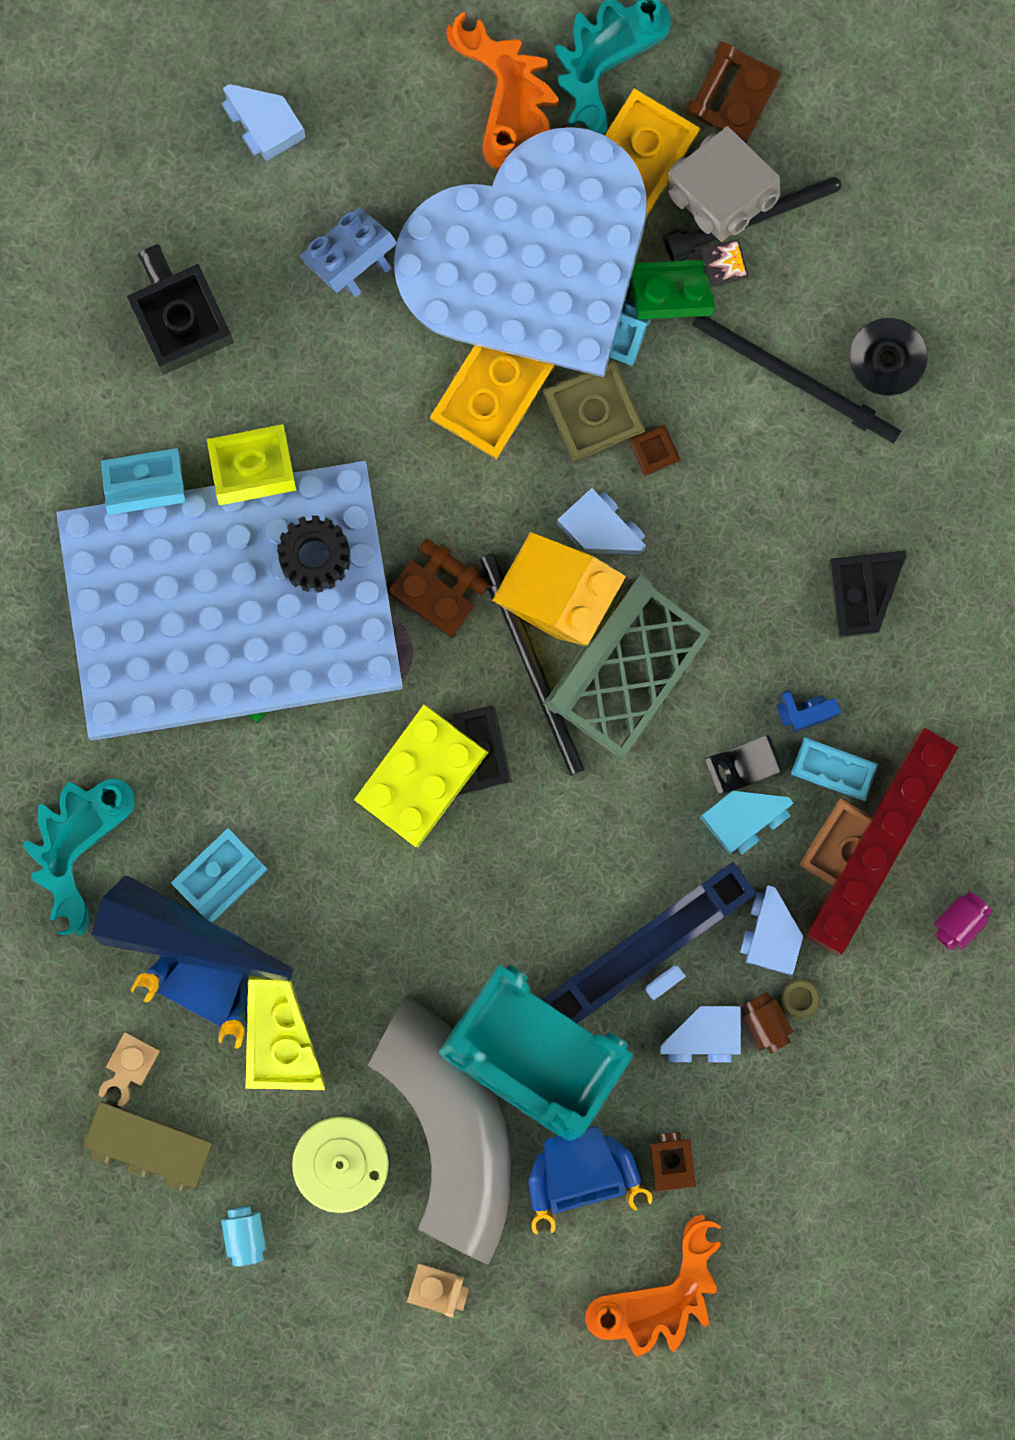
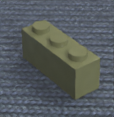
[83,1101,215,1193]

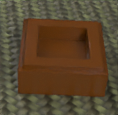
[629,424,680,477]

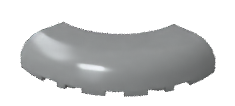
[368,996,512,1264]

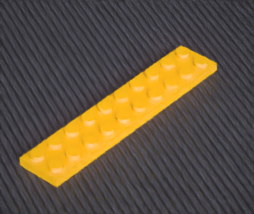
[430,89,701,460]

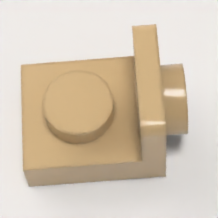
[407,1263,469,1317]

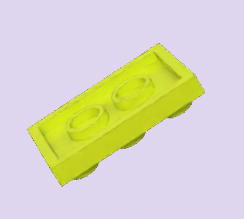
[354,705,489,847]

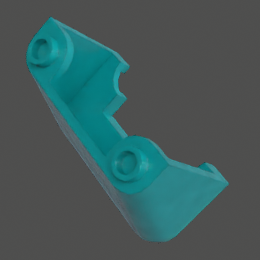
[439,965,634,1141]

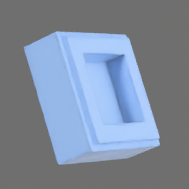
[645,965,686,1001]

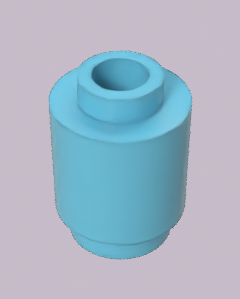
[221,1205,266,1266]

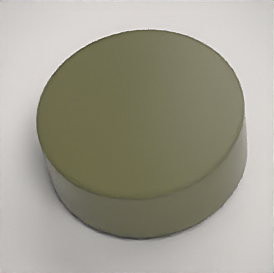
[780,979,820,1019]

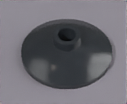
[849,318,928,396]

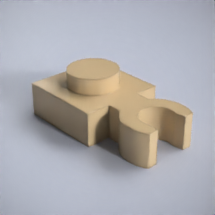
[99,1032,160,1107]

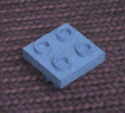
[300,207,397,298]

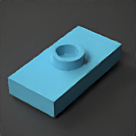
[790,737,879,802]

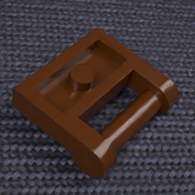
[685,42,782,144]

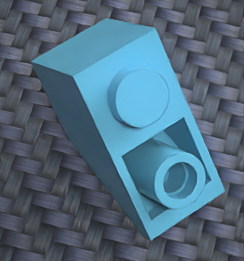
[700,791,793,855]

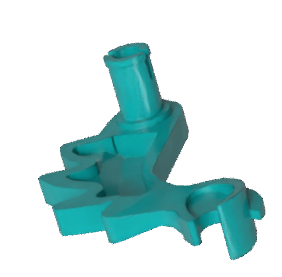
[555,0,671,136]
[23,779,136,936]

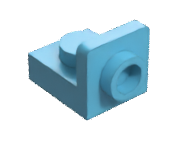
[610,299,652,366]

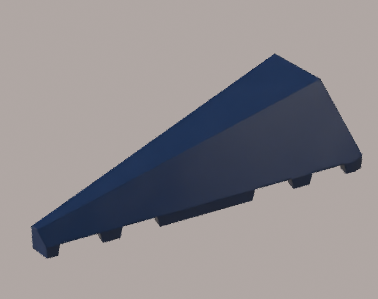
[91,876,293,982]

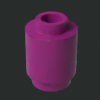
[934,891,992,951]

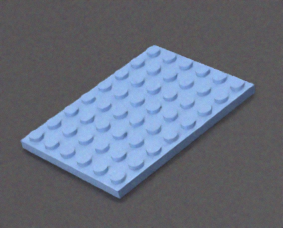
[56,461,403,741]

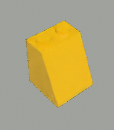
[492,532,626,646]

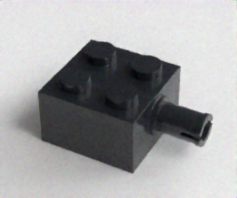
[127,244,234,375]

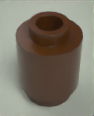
[741,992,794,1054]

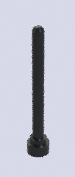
[663,177,842,261]

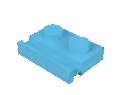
[101,448,186,515]
[171,828,268,923]

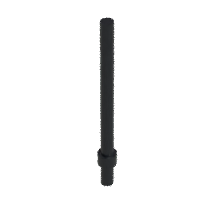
[692,316,902,444]
[480,553,585,776]

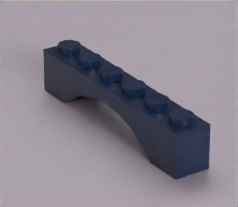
[542,862,757,1024]

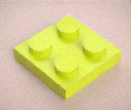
[207,424,296,506]

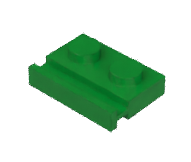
[630,260,716,320]

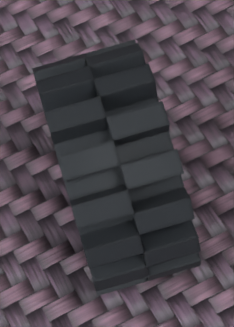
[277,515,351,593]

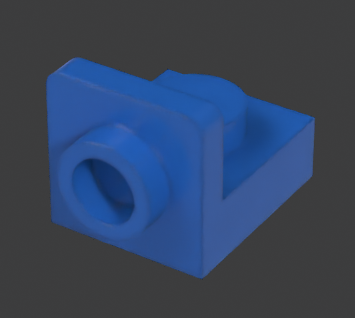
[776,690,841,733]

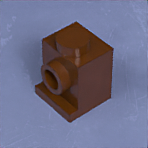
[649,1132,696,1192]

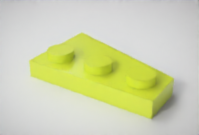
[246,975,325,1090]

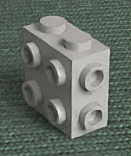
[668,126,780,242]

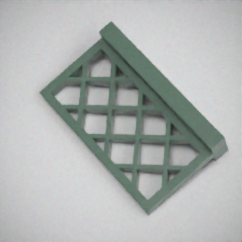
[542,575,712,759]

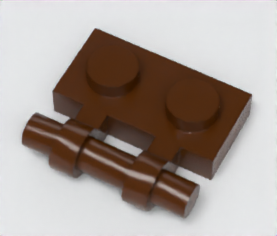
[388,538,490,638]

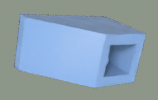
[222,84,306,162]
[557,488,646,555]
[740,885,803,976]
[659,1006,741,1062]

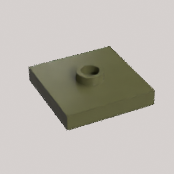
[543,360,646,463]

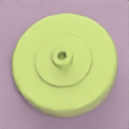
[292,1116,389,1213]

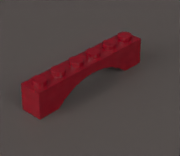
[803,728,959,956]

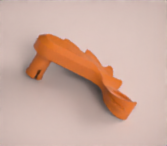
[446,12,559,170]
[585,1215,721,1357]

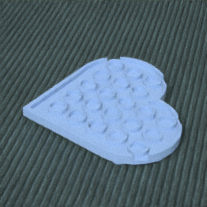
[394,127,647,377]

